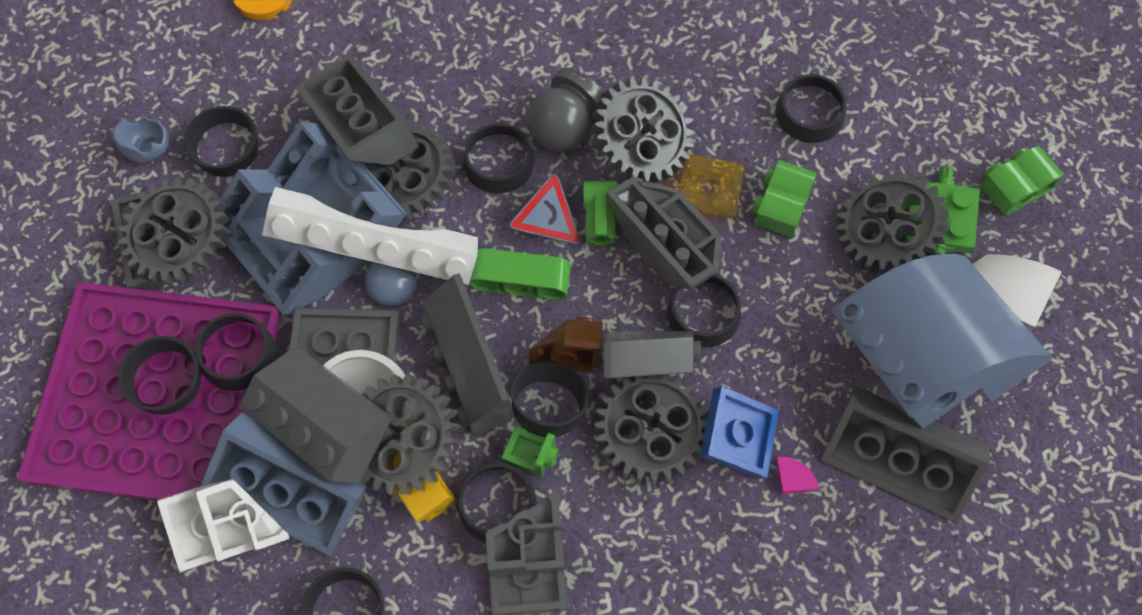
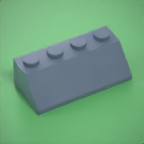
[200,413,369,556]

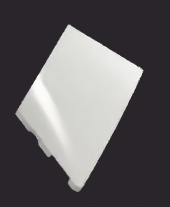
[973,254,1062,332]
[157,479,289,572]

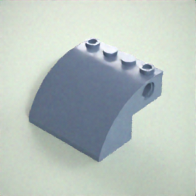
[219,122,407,315]
[831,254,1052,429]

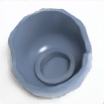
[113,116,169,163]
[364,262,417,307]

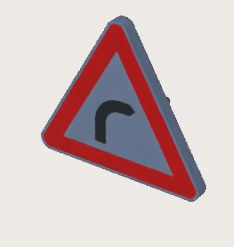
[509,174,580,245]

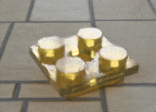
[680,154,745,219]

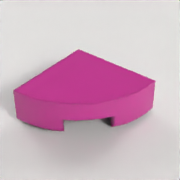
[775,457,819,495]

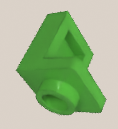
[502,426,559,477]

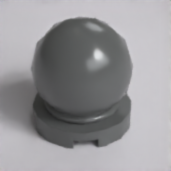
[527,67,604,153]

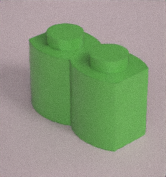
[981,146,1065,216]
[751,160,817,238]

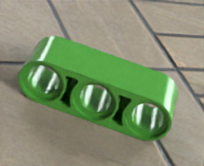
[469,248,571,300]

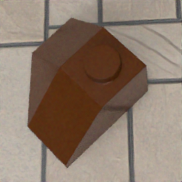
[529,317,603,373]

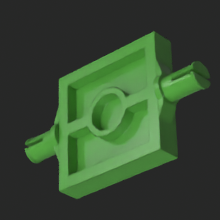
[904,165,980,255]

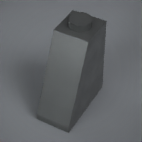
[604,331,701,378]

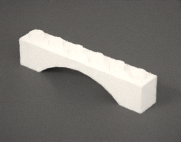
[262,187,478,285]

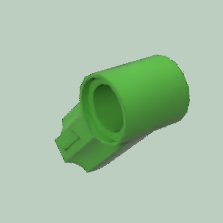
[584,181,617,246]

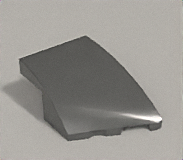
[486,493,568,615]

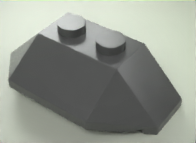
[606,176,722,290]

